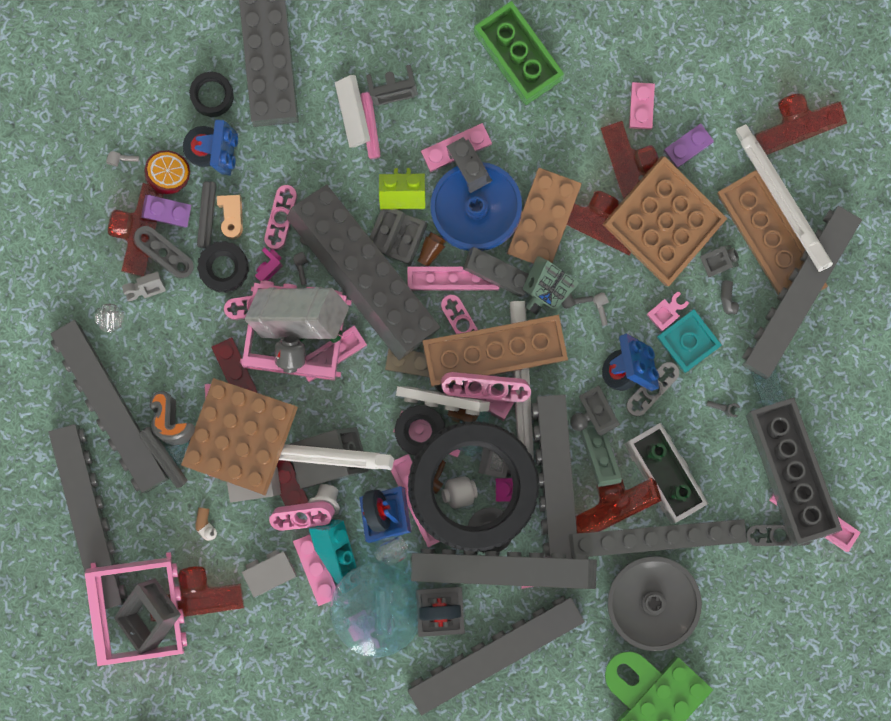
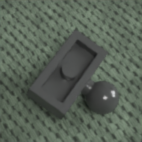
[570,385,620,436]

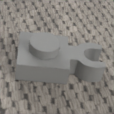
[122,272,166,301]

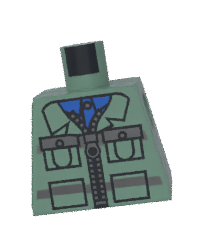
[523,256,579,315]

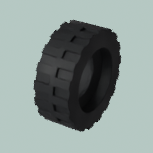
[197,241,249,293]
[394,405,445,456]

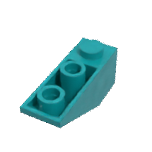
[309,519,361,594]

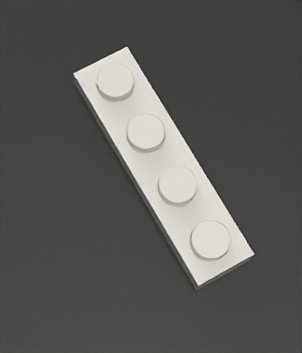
[396,386,490,415]

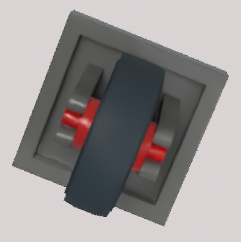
[415,587,465,637]

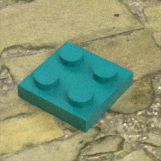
[657,309,722,374]

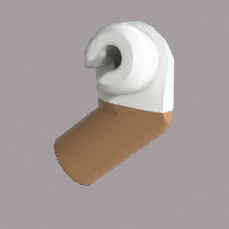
[195,507,217,541]

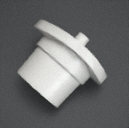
[308,484,340,515]

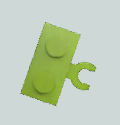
[379,168,425,209]

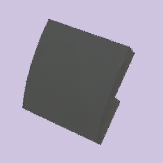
[369,209,428,265]

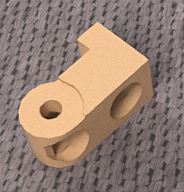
[217,195,243,239]

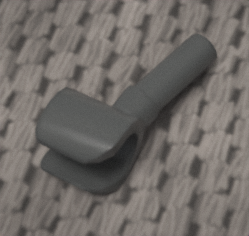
[293,252,308,285]
[561,293,593,309]
[706,400,740,417]

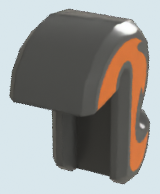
[149,391,195,445]

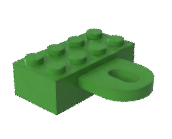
[605,651,713,721]

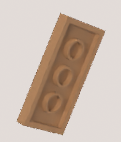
[507,168,582,264]

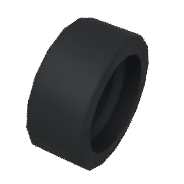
[189,71,234,117]

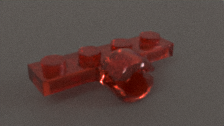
[754,94,847,155]
[601,121,659,200]
[108,183,164,277]
[567,191,631,256]
[576,478,662,534]
[150,566,244,622]

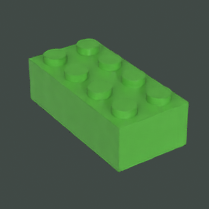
[474,1,564,106]

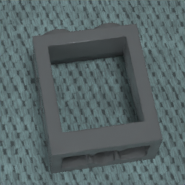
[114,578,181,654]

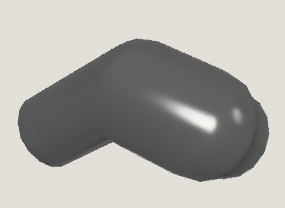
[720,280,739,315]

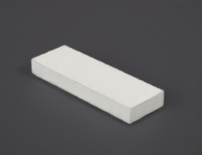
[335,75,371,148]

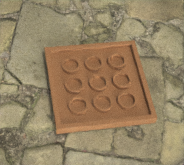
[602,156,727,286]
[181,378,298,496]

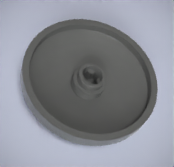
[607,557,702,651]

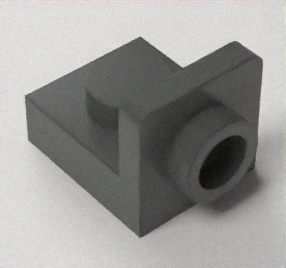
[700,245,739,278]

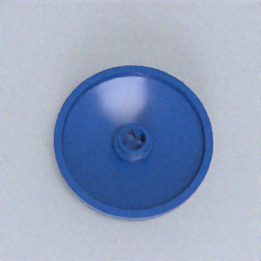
[430,162,522,251]

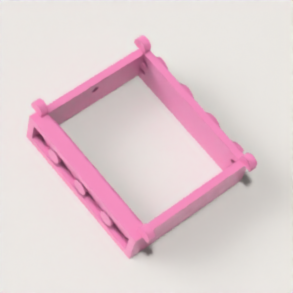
[240,281,352,381]
[85,552,187,666]

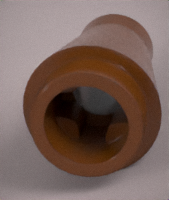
[417,232,446,267]

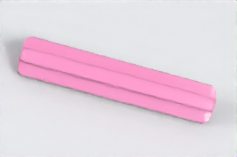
[360,92,381,159]

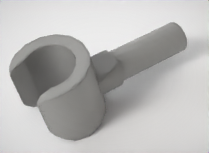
[106,151,139,167]
[593,292,609,326]

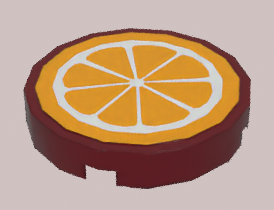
[144,150,190,194]

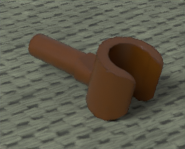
[433,460,446,494]

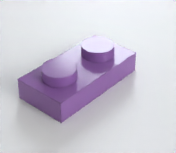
[664,123,714,168]
[141,195,191,228]

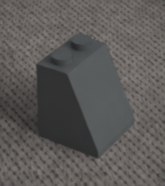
[289,427,369,489]

